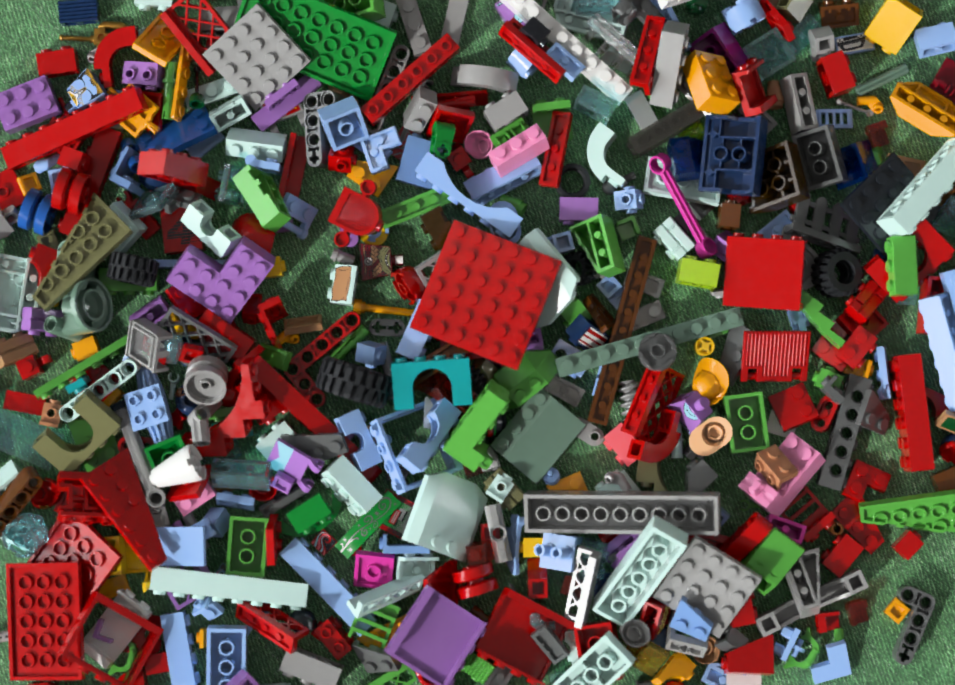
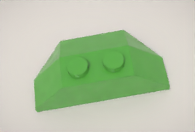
[493,350,558,411]

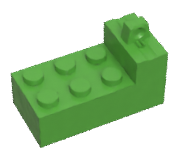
[442,379,510,472]

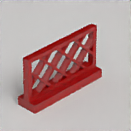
[159,0,230,77]
[620,368,685,441]

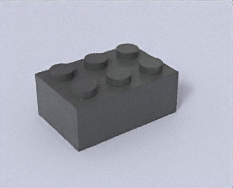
[791,124,849,191]

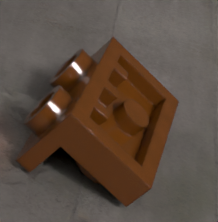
[817,0,859,28]

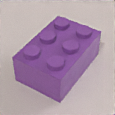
[0,75,63,135]

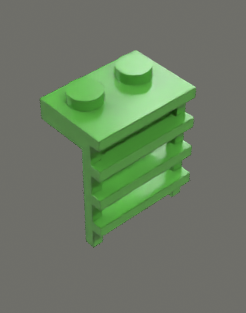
[348,591,401,649]

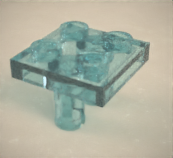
[214,164,249,210]

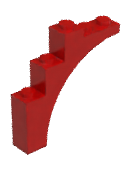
[182,357,272,457]

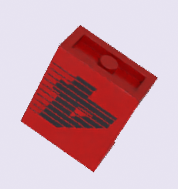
[160,207,205,255]

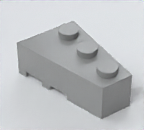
[785,548,820,619]

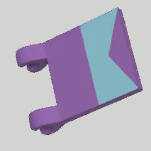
[265,438,325,493]

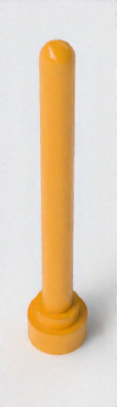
[353,299,415,316]

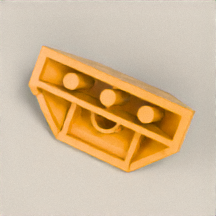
[889,82,955,137]

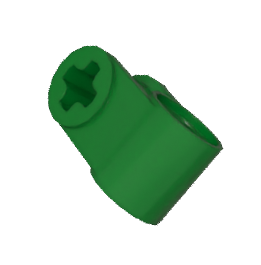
[429,121,455,159]

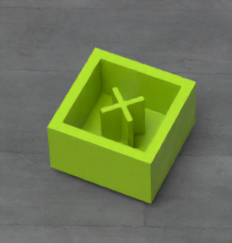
[675,255,721,290]

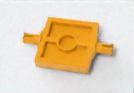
[106,84,160,138]

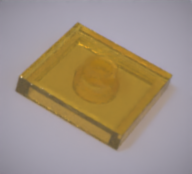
[626,641,670,677]

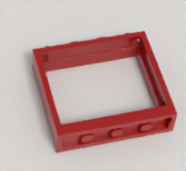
[58,591,164,685]

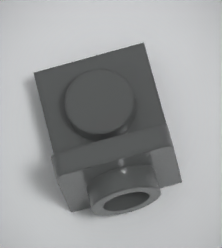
[820,375,845,405]

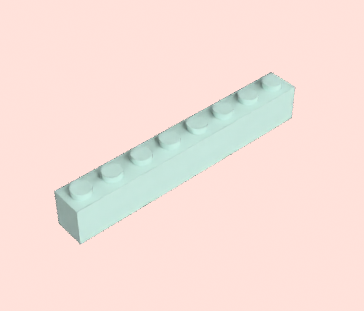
[149,567,309,611]

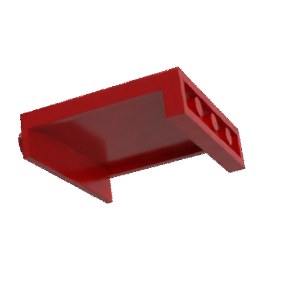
[723,232,807,311]
[475,587,575,685]

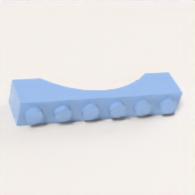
[414,152,523,239]

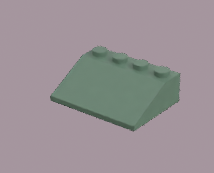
[490,389,586,484]

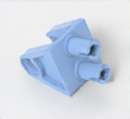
[534,533,583,572]

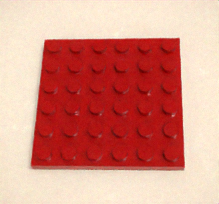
[410,220,562,371]

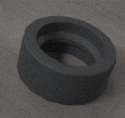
[555,163,591,197]

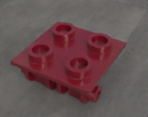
[929,57,955,106]

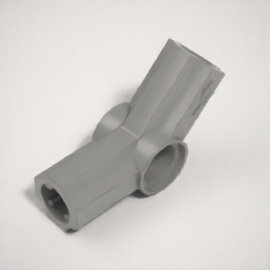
[187,400,223,447]

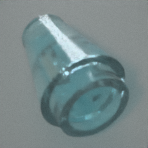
[164,334,184,364]

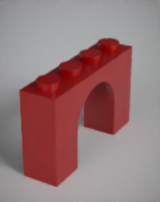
[863,219,955,303]

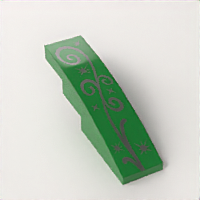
[334,490,402,559]

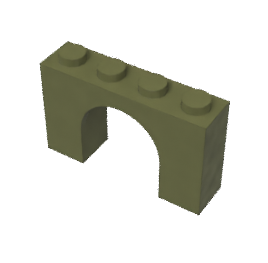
[32,389,122,472]

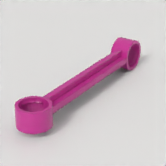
[649,153,717,259]

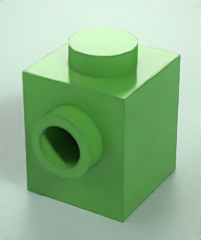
[812,366,844,388]

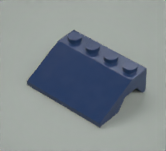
[698,115,768,197]

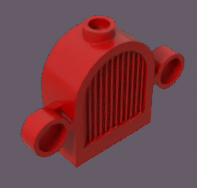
[328,180,385,247]

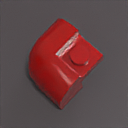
[231,213,275,253]

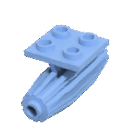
[123,367,174,444]

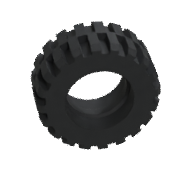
[315,356,393,408]

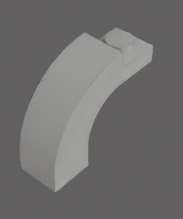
[450,64,519,93]

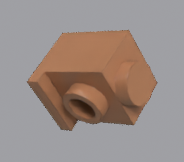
[39,399,64,428]

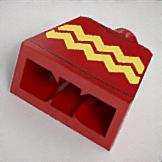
[640,596,672,640]

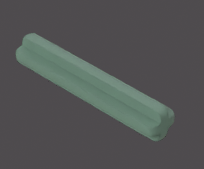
[855,63,909,96]

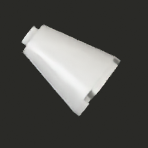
[149,444,207,488]

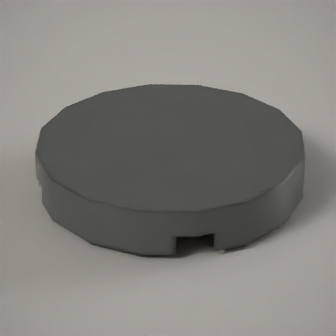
[638,333,677,371]

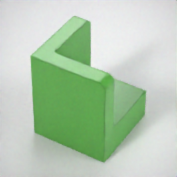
[614,215,641,242]

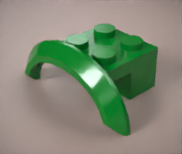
[280,488,342,537]

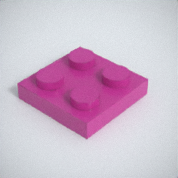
[353,550,395,588]

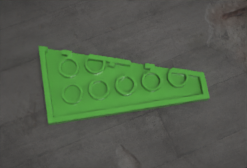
[858,489,955,533]

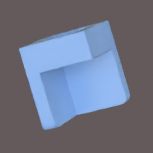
[202,507,230,538]

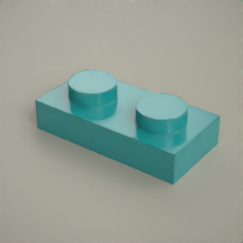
[65,375,91,394]

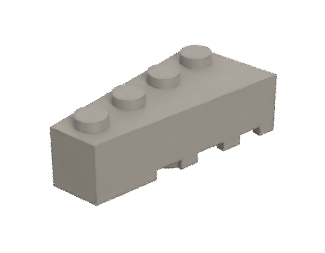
[649,20,690,109]

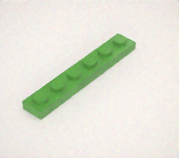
[33,334,128,400]

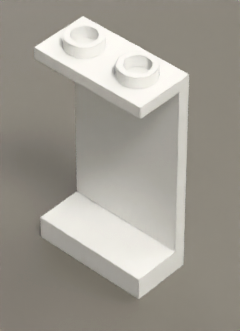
[84,588,153,669]

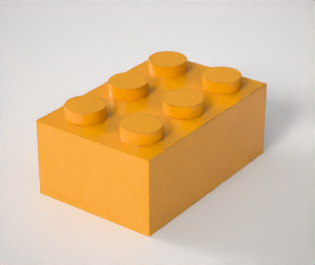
[682,50,740,115]

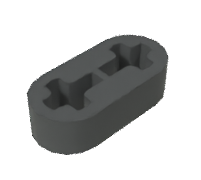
[369,319,406,337]

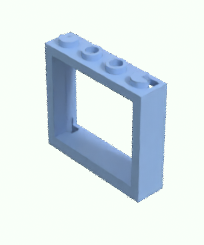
[369,397,464,495]

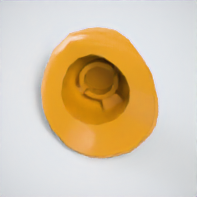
[692,357,729,406]

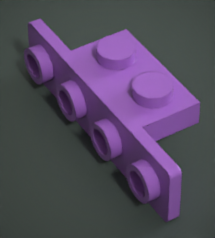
[251,75,322,131]

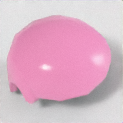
[464,130,495,159]

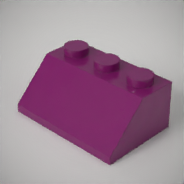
[690,22,748,84]

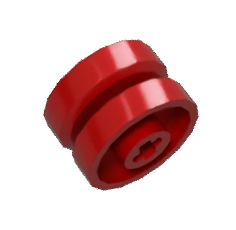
[51,167,91,215]
[451,561,499,600]

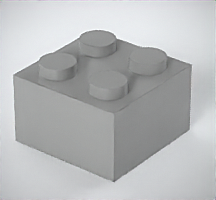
[483,90,529,133]

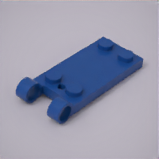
[120,105,218,173]

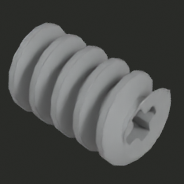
[617,380,640,421]

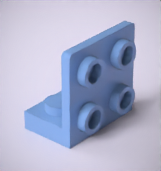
[109,146,145,198]

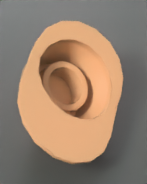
[689,416,733,456]

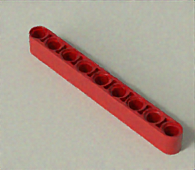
[254,355,382,483]

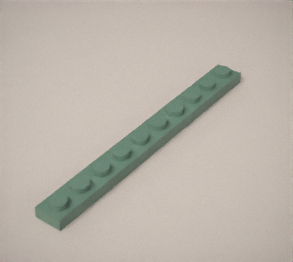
[554,307,744,378]

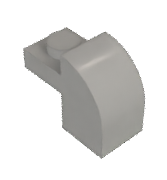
[808,25,835,62]

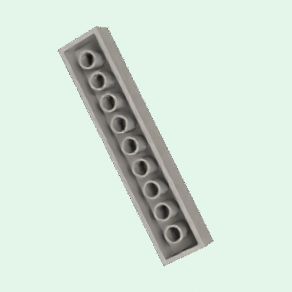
[523,490,721,535]

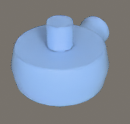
[542,467,560,486]

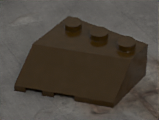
[749,140,810,214]

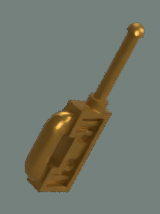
[59,21,127,48]

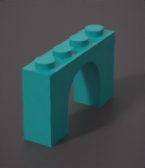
[391,353,473,410]

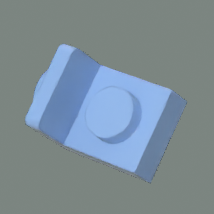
[191,596,225,621]

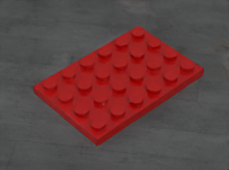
[6,562,85,680]

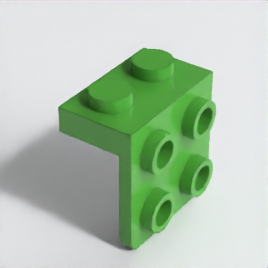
[531,97,573,141]

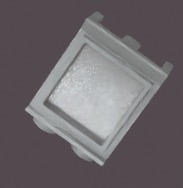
[125,318,173,374]

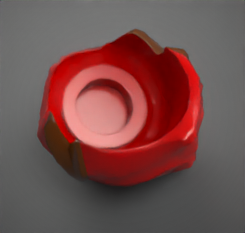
[29,477,63,509]

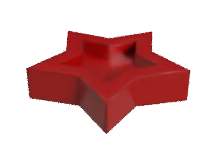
[171,408,187,430]

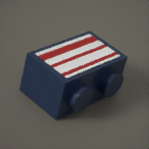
[565,314,610,350]

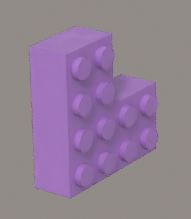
[166,236,276,324]

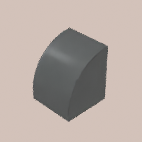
[714,626,749,652]

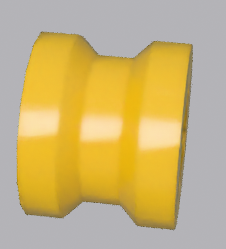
[694,337,715,356]

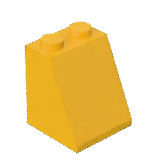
[864,0,923,55]

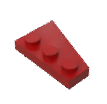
[831,497,884,554]

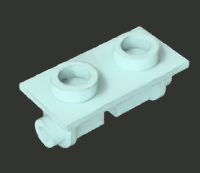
[598,44,635,75]

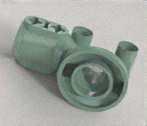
[44,240,113,342]

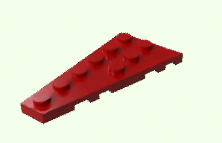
[80,448,167,572]

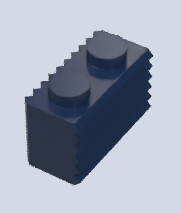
[58,0,101,26]

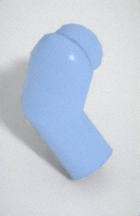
[33,153,60,173]

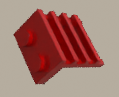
[781,485,836,542]

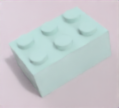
[319,455,383,517]

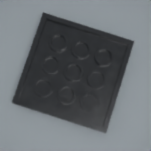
[839,152,944,259]

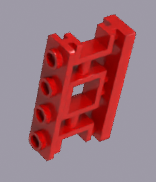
[57,471,138,526]

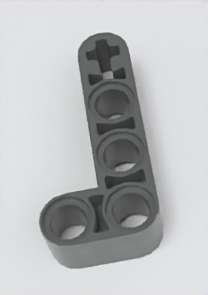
[303,90,344,169]
[892,585,935,665]

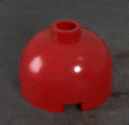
[391,266,427,305]

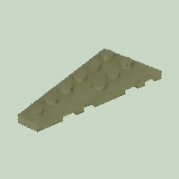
[32,193,133,312]

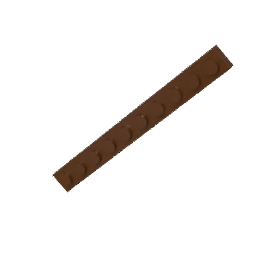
[587,235,657,426]

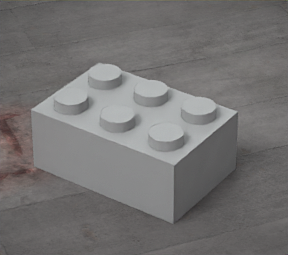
[279,647,344,685]

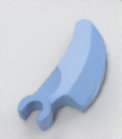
[503,514,524,575]

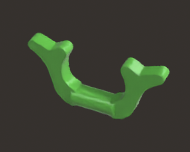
[783,627,821,669]
[107,641,138,676]

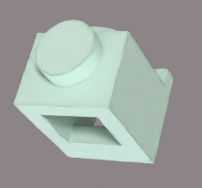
[485,472,514,504]

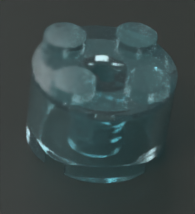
[2,513,49,558]

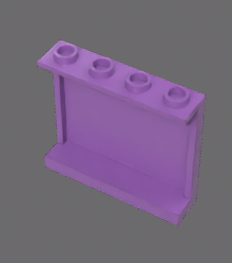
[384,585,487,685]

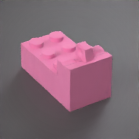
[738,432,826,516]

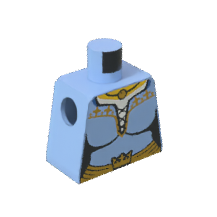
[64,68,108,115]

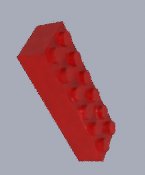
[888,353,935,472]

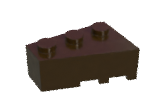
[420,205,452,251]

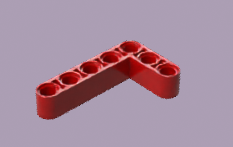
[284,311,361,408]

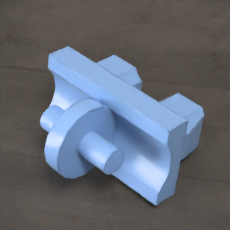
[774,626,806,662]

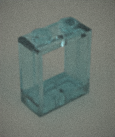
[573,84,618,126]

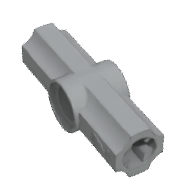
[484,503,512,563]

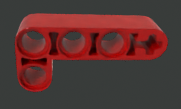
[718,512,773,562]

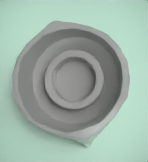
[619,619,651,648]

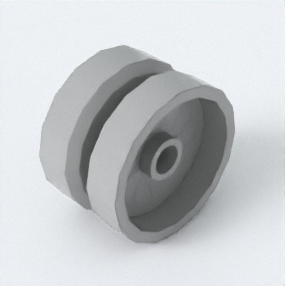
[183,355,229,406]

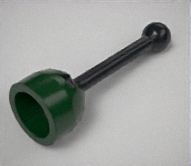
[189,66,205,109]

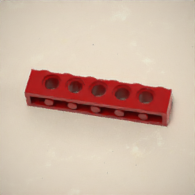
[360,33,460,127]

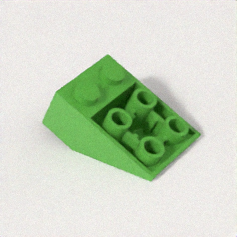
[740,527,805,596]

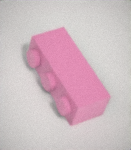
[488,123,550,178]

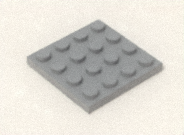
[202,3,312,111]
[653,535,762,638]

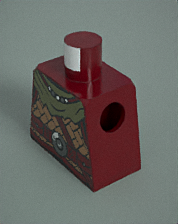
[359,244,404,282]

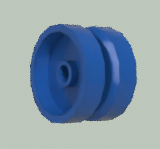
[17,188,58,236]

